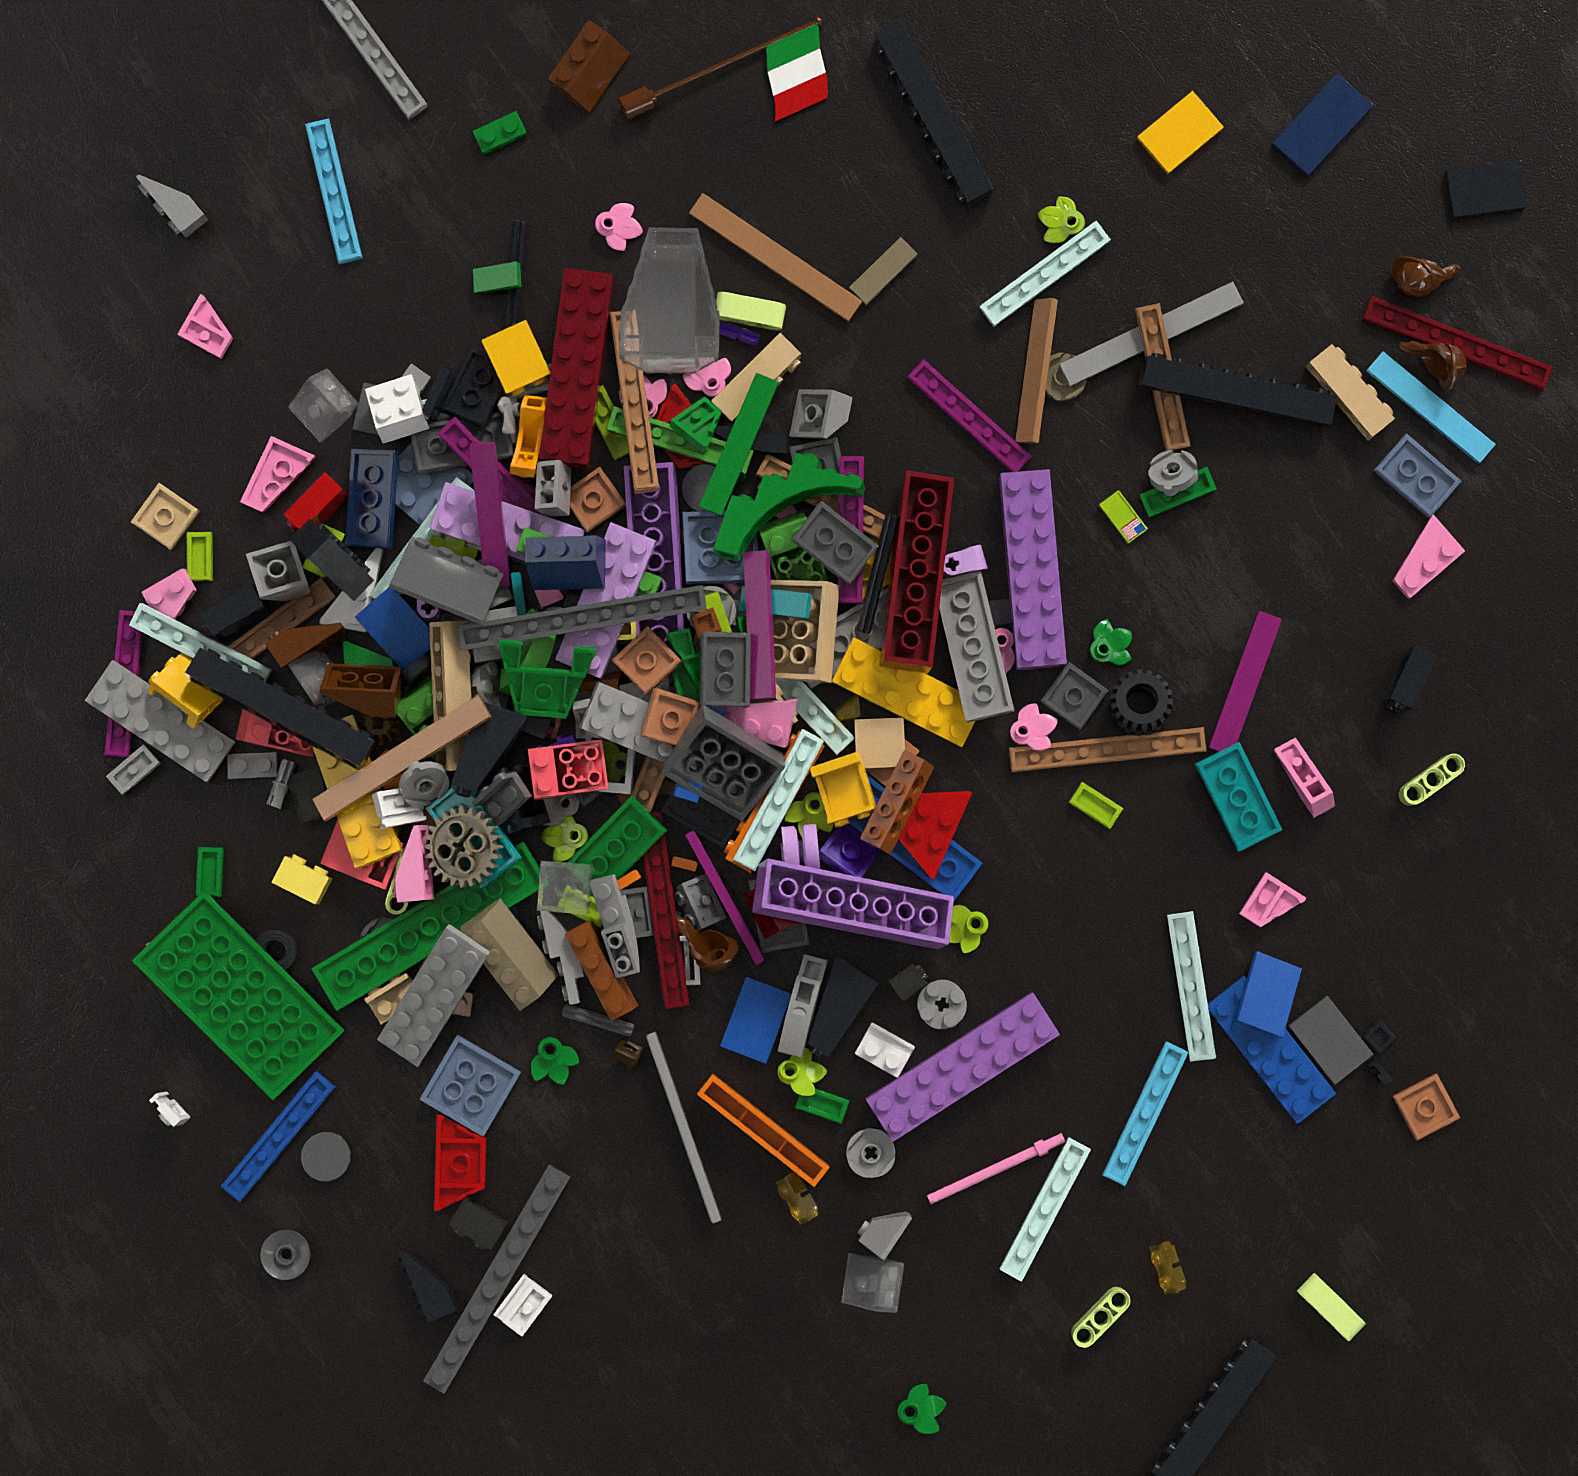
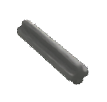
[562,1004,634,1036]

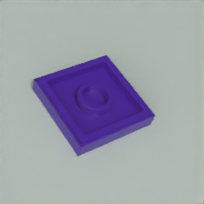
[819,824,881,877]

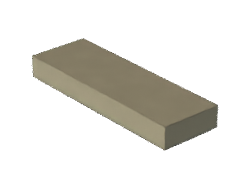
[849,237,918,305]

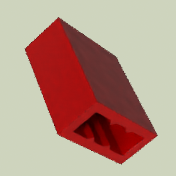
[284,472,348,533]

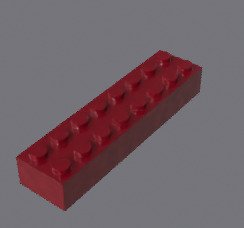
[539,268,614,470]
[879,470,954,674]

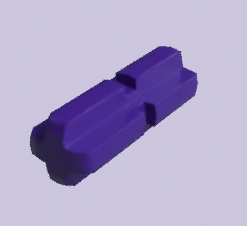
[719,321,760,346]

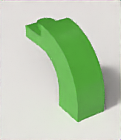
[499,609,556,696]

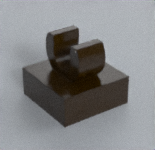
[612,1038,644,1072]

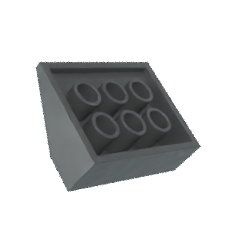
[389,537,504,625]
[661,705,786,821]

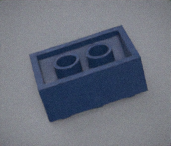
[525,536,606,591]

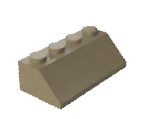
[460,898,559,1011]

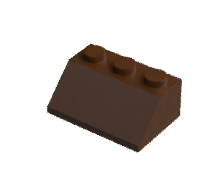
[548,20,630,113]

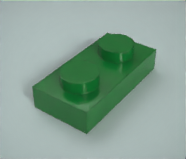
[473,111,527,155]

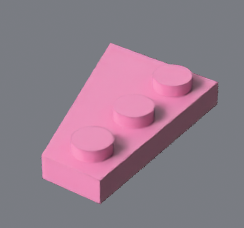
[240,436,316,513]
[1392,515,1465,599]
[723,699,798,748]

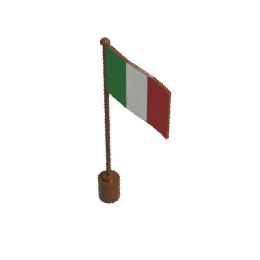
[618,17,828,122]

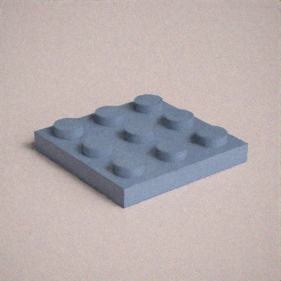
[395,443,474,525]
[682,511,758,585]
[420,1035,521,1137]

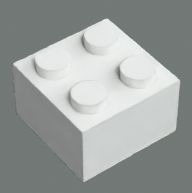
[365,374,430,444]

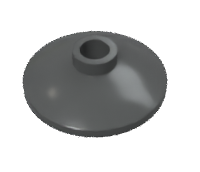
[260,1230,310,1280]

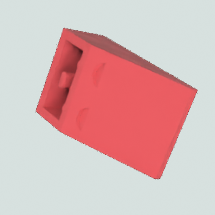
[236,707,315,757]
[528,739,608,800]
[320,820,407,890]

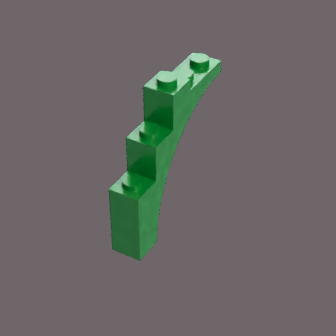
[713,453,866,563]

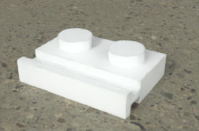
[372,788,427,829]
[855,1022,915,1078]
[149,1091,191,1127]
[494,1274,553,1336]

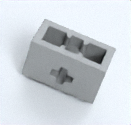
[535,460,572,517]

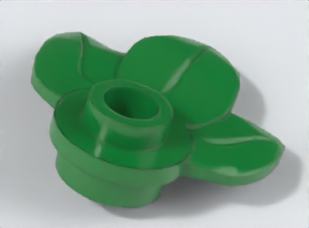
[1090,619,1132,666]
[531,1037,579,1085]
[897,1384,946,1434]

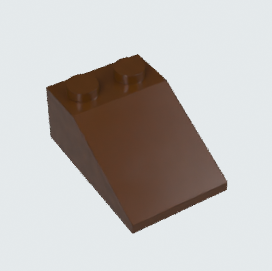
[265,622,348,674]
[320,663,403,719]

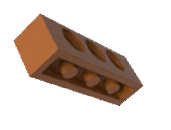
[860,750,934,855]

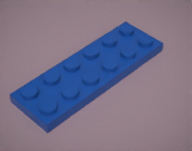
[848,775,983,900]
[1208,976,1336,1124]

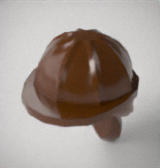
[1391,256,1460,297]
[1399,341,1467,390]
[676,917,739,972]

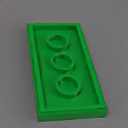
[565,796,667,892]

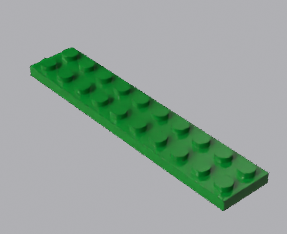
[312,842,549,1011]

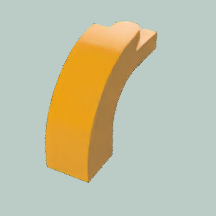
[510,395,547,478]

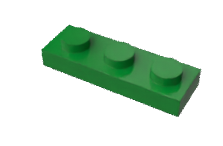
[1139,467,1217,518]

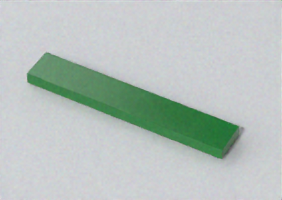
[699,373,779,517]

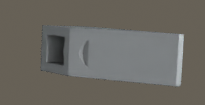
[136,175,208,238]

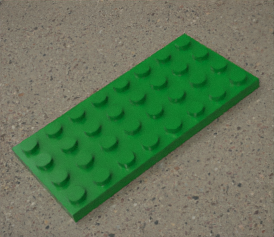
[132,890,345,1100]

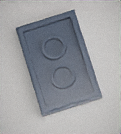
[1373,433,1462,519]

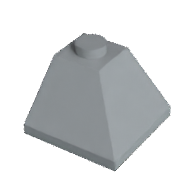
[789,389,853,439]
[857,1211,912,1260]

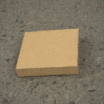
[131,483,200,550]
[854,718,905,769]

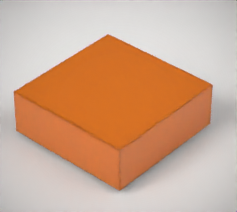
[617,870,642,890]

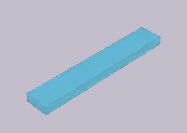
[305,118,363,265]
[1366,352,1495,464]
[1102,1041,1189,1186]

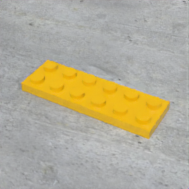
[832,637,975,747]
[312,714,403,869]

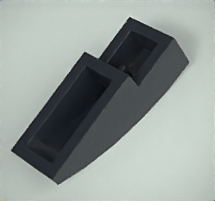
[714,426,786,457]

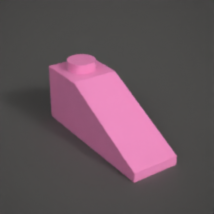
[1274,738,1335,817]
[393,825,434,902]

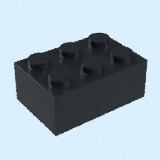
[289,518,374,601]

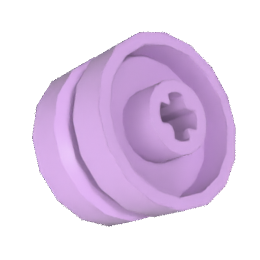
[780,824,820,869]

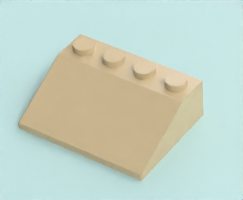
[771,580,840,683]

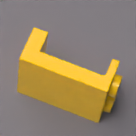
[481,320,550,396]
[148,653,224,729]
[810,752,876,828]

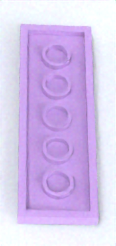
[430,482,585,561]
[555,522,657,678]

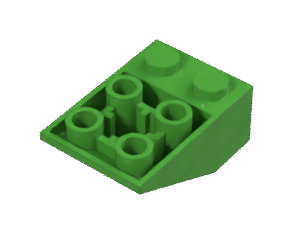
[759,510,829,582]
[397,674,436,762]

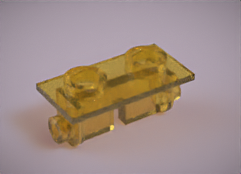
[776,1171,819,1224]
[1149,1241,1187,1294]

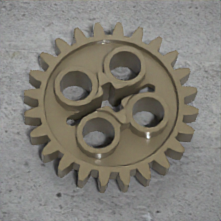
[424,806,503,887]

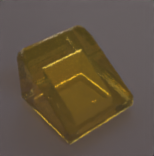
[835,694,861,720]

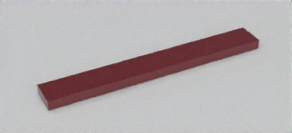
[1362,296,1553,391]
[643,812,690,1010]

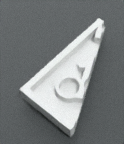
[319,548,383,633]

